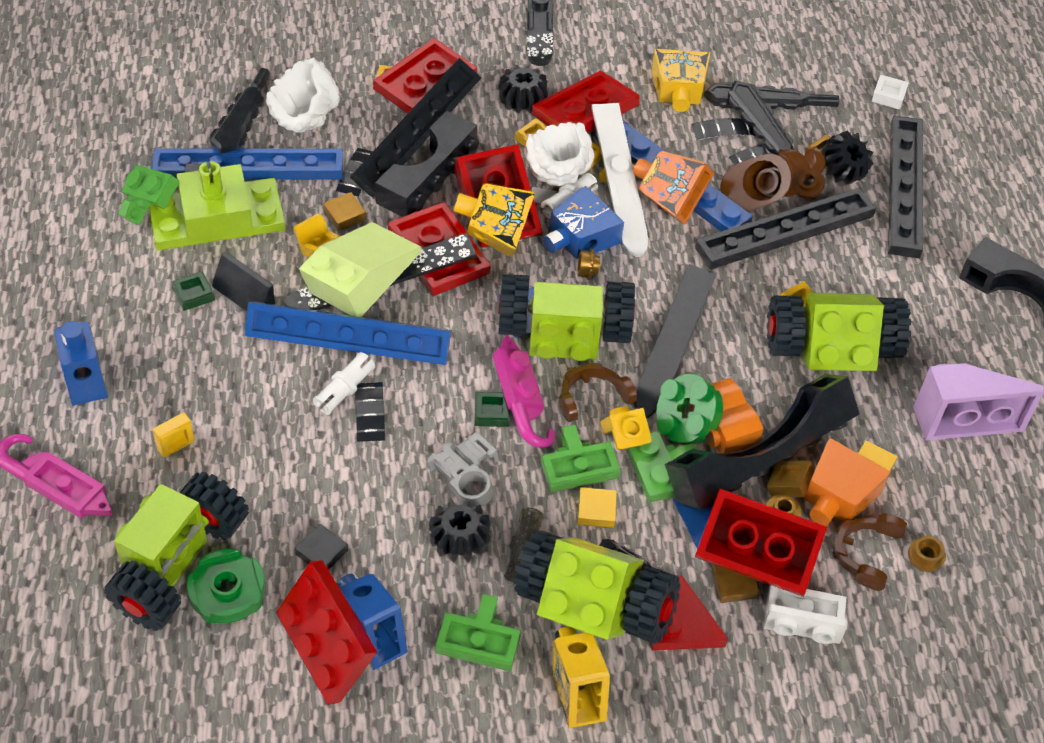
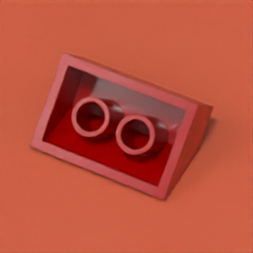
[695,489,828,597]

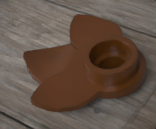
[778,147,826,199]

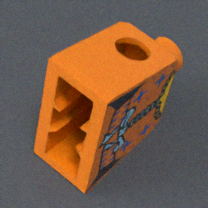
[633,151,714,225]

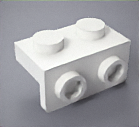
[764,585,848,644]

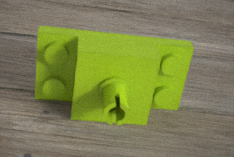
[149,161,286,251]

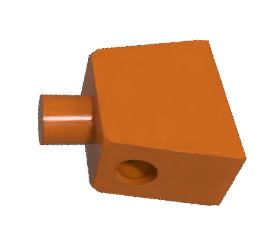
[805,438,890,526]

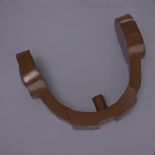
[559,363,637,422]
[833,513,907,591]

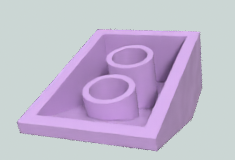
[913,363,1044,441]

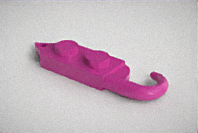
[492,335,555,449]
[0,434,113,519]

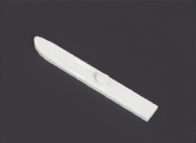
[592,103,648,257]

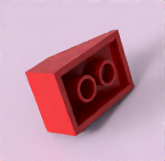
[454,144,543,248]

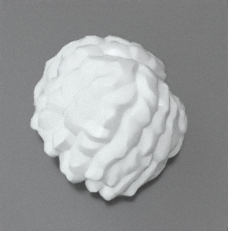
[266,58,340,133]
[526,122,594,186]

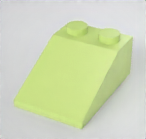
[299,222,422,317]

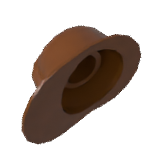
[720,153,792,211]

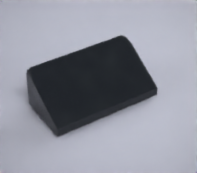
[212,252,275,311]

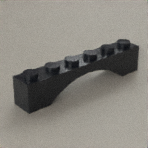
[665,374,860,509]

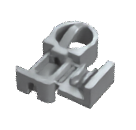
[428,431,499,507]

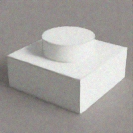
[871,75,909,109]

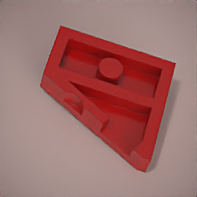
[651,575,727,651]

